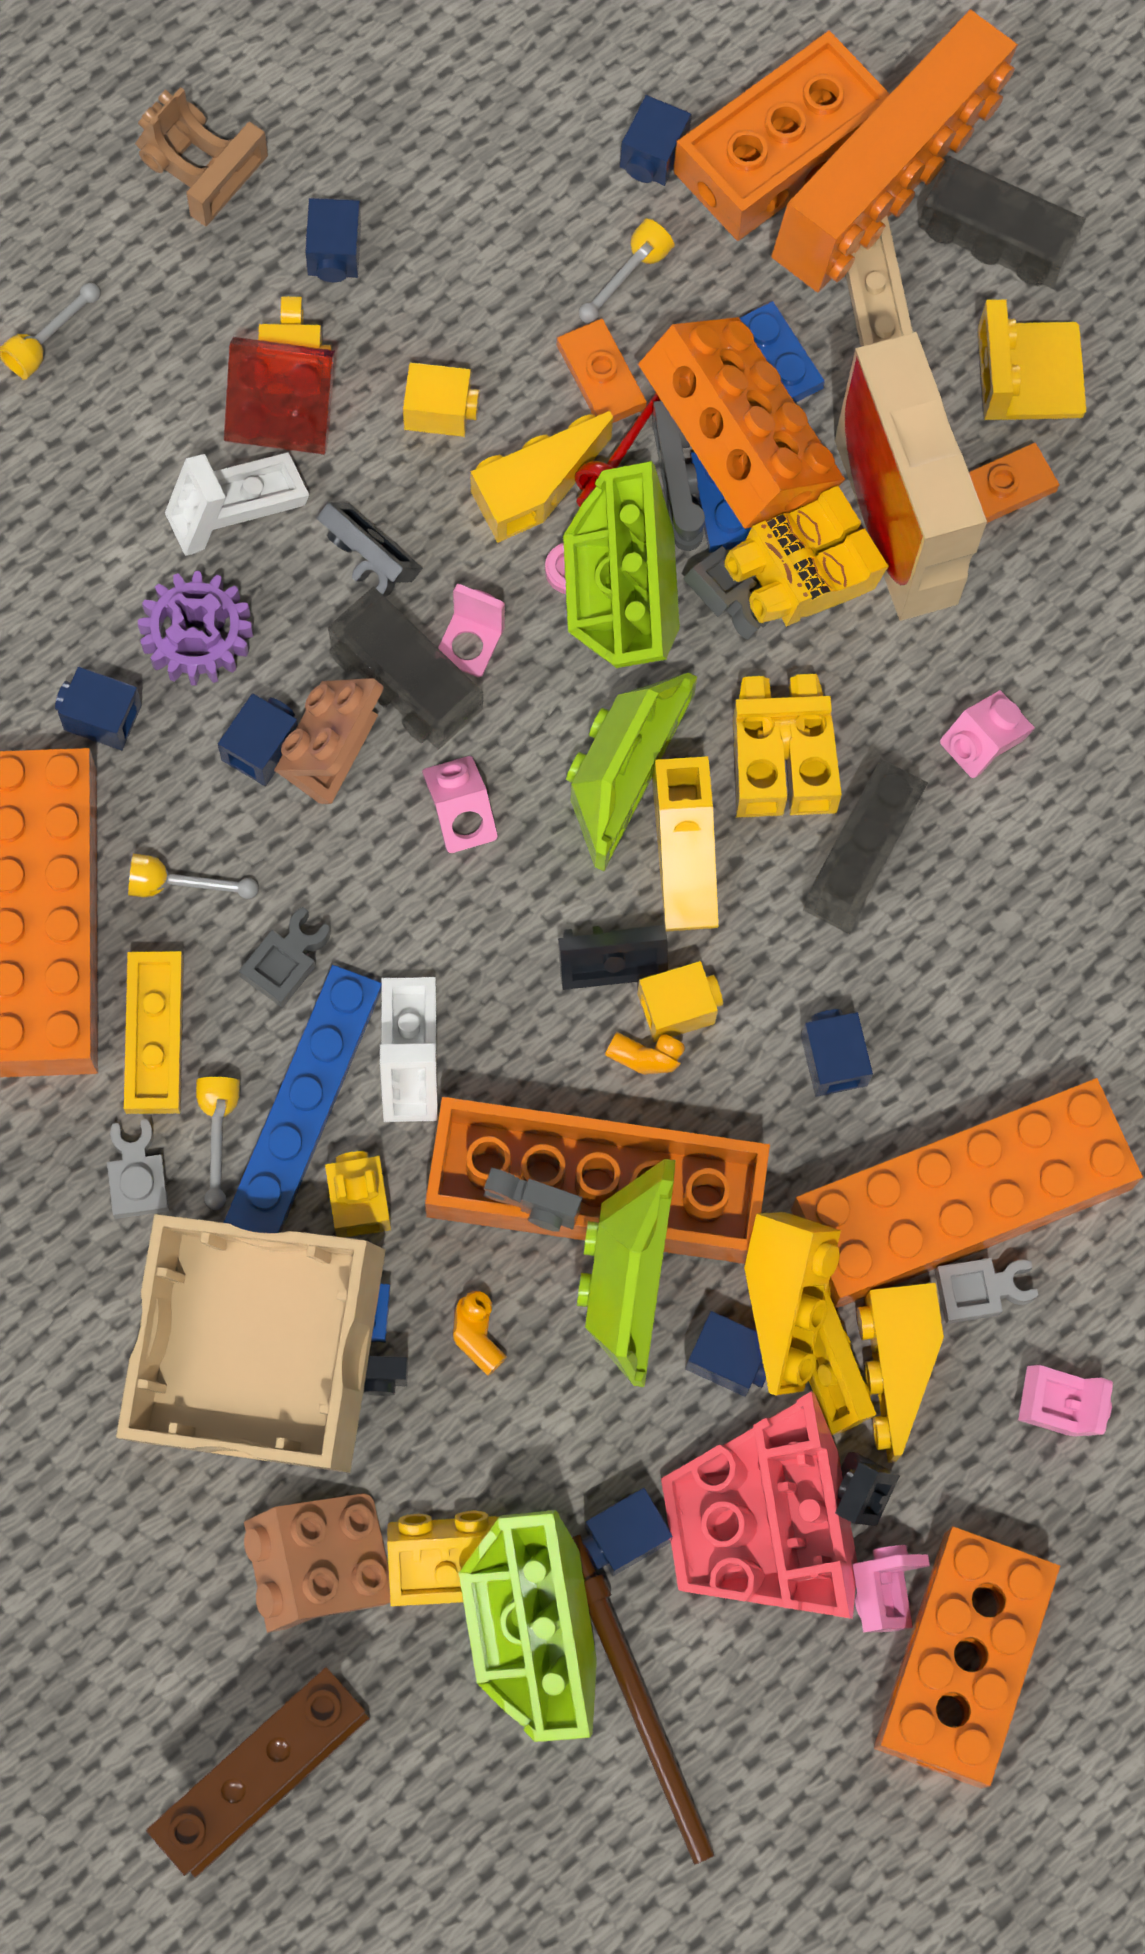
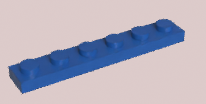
[223,965,382,1233]

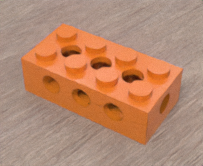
[674,30,890,242]
[638,317,845,529]
[873,1526,1060,1789]

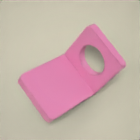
[435,584,505,677]
[422,756,498,853]

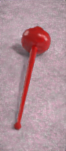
[575,393,661,507]

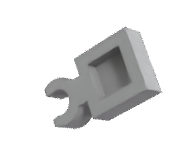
[107,1119,169,1219]
[935,1258,1038,1324]

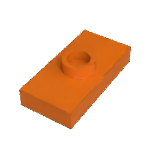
[557,318,647,423]
[969,442,1060,523]

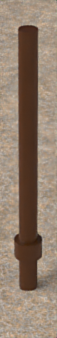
[572,1534,715,1865]

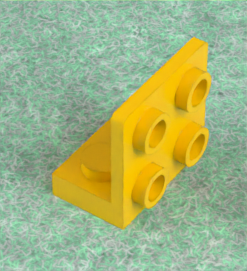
[978,299,1086,420]

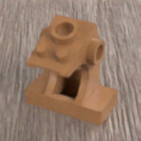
[135,87,268,227]

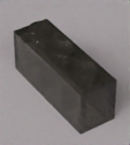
[918,156,1086,289]
[328,586,483,750]
[803,759,928,934]

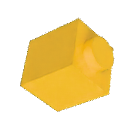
[403,362,480,437]
[637,961,723,1042]

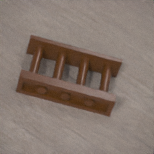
[146,1667,370,1878]

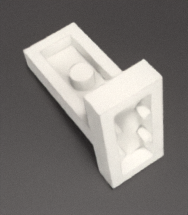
[165,452,309,556]
[380,977,438,1122]

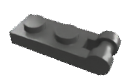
[652,401,705,551]

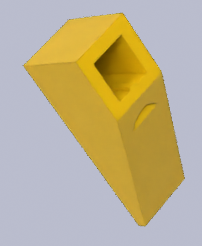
[470,411,613,543]
[652,756,719,931]
[744,1212,841,1396]
[857,1283,944,1463]

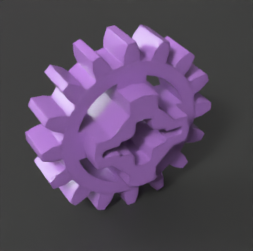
[138,571,253,686]

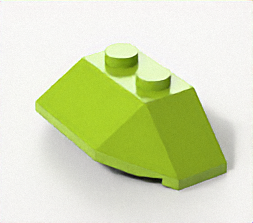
[563,461,680,668]
[566,673,697,871]
[577,1159,676,1387]
[459,1510,597,1742]

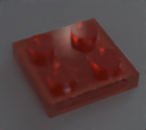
[224,337,335,455]

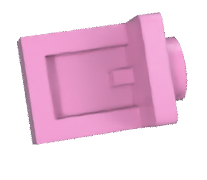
[940,690,1035,778]
[1018,1365,1113,1437]
[853,1545,930,1633]

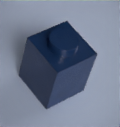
[620,95,691,186]
[305,198,361,283]
[55,667,142,751]
[218,693,298,787]
[801,1009,873,1097]
[685,1311,766,1397]
[581,1488,673,1576]

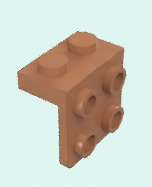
[274,678,383,804]
[244,1493,390,1633]

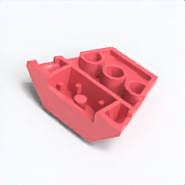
[661,1392,857,1619]

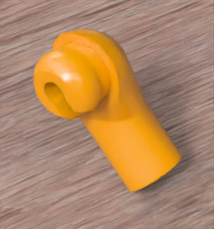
[605,1032,685,1075]
[453,1291,507,1376]

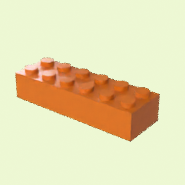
[771,9,1018,293]
[0,748,98,1077]
[791,1078,1143,1309]
[425,1097,770,1264]

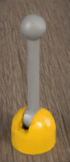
[579,218,675,323]
[0,283,100,380]
[128,853,259,899]
[196,1077,240,1210]

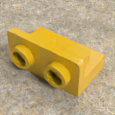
[387,1511,499,1606]

